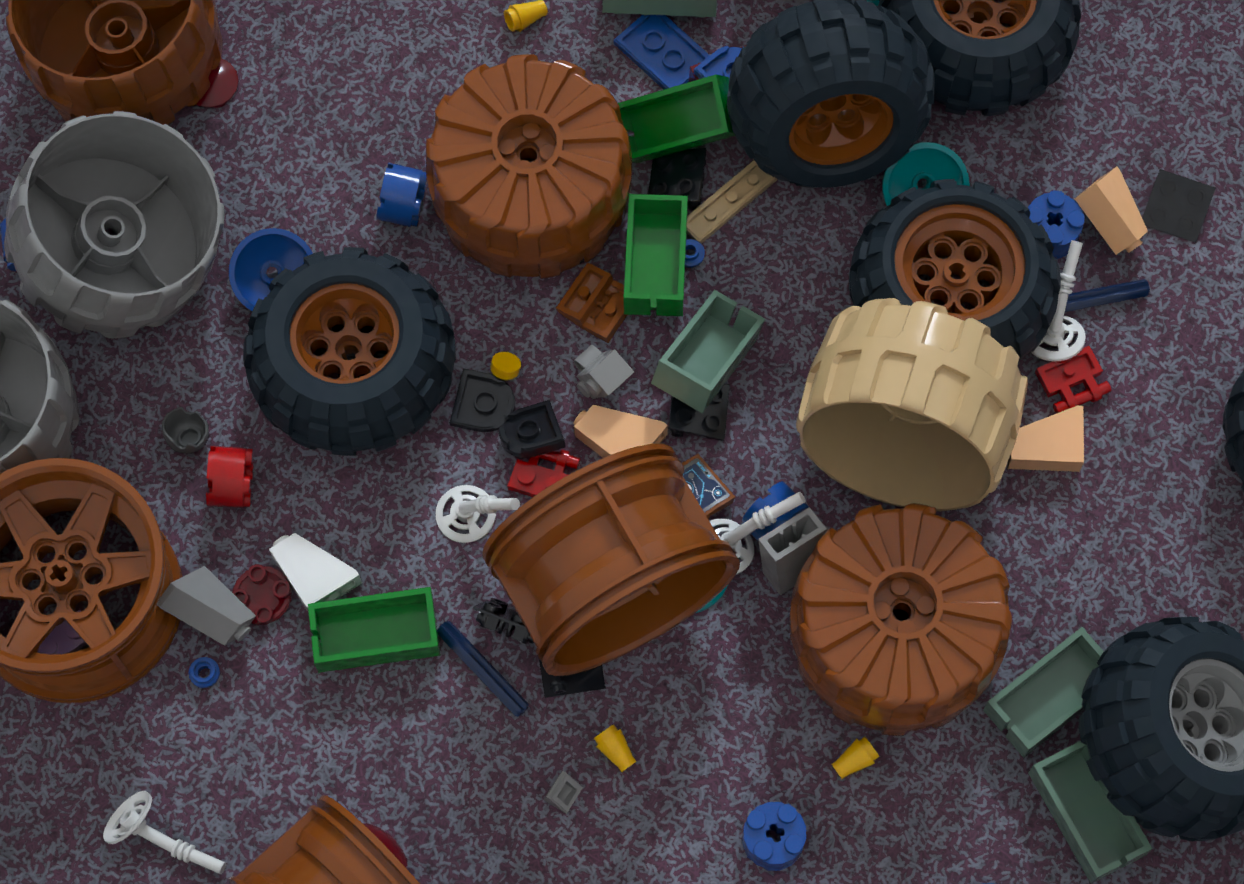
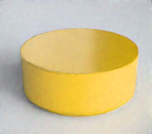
[490,352,521,380]

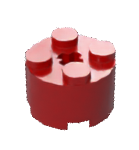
[206,446,254,508]

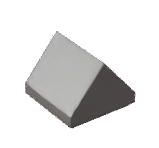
[543,771,583,814]

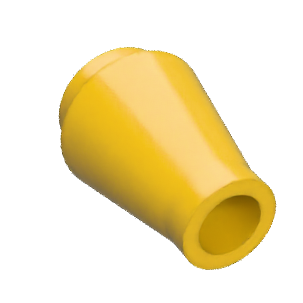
[504,0,548,32]
[594,724,637,772]
[831,736,879,779]

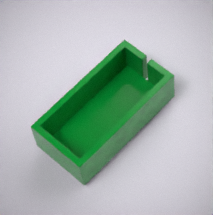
[618,74,735,163]
[624,194,688,317]
[308,587,441,673]

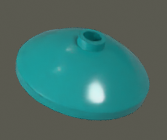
[882,142,970,206]

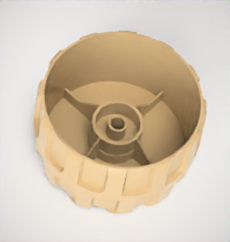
[796,298,1028,511]

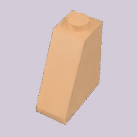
[1074,166,1148,255]
[574,405,668,458]
[1008,405,1084,472]

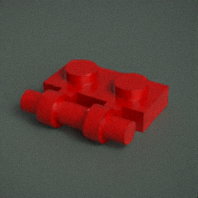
[1035,346,1111,413]
[507,449,581,497]

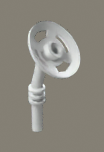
[1031,240,1086,362]
[436,485,520,543]
[710,492,806,574]
[103,791,226,874]

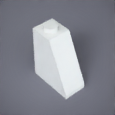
[269,533,362,613]

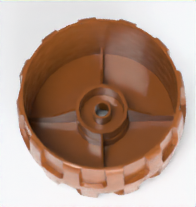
[6,0,223,125]
[426,54,632,279]
[789,503,1012,736]

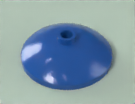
[228,228,313,311]

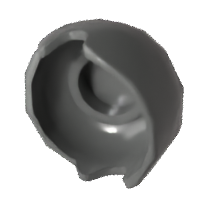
[162,407,210,454]

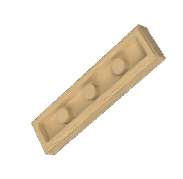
[687,160,778,244]

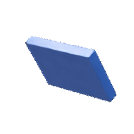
[614,15,710,90]

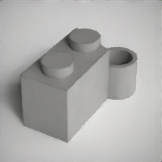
[574,345,634,399]

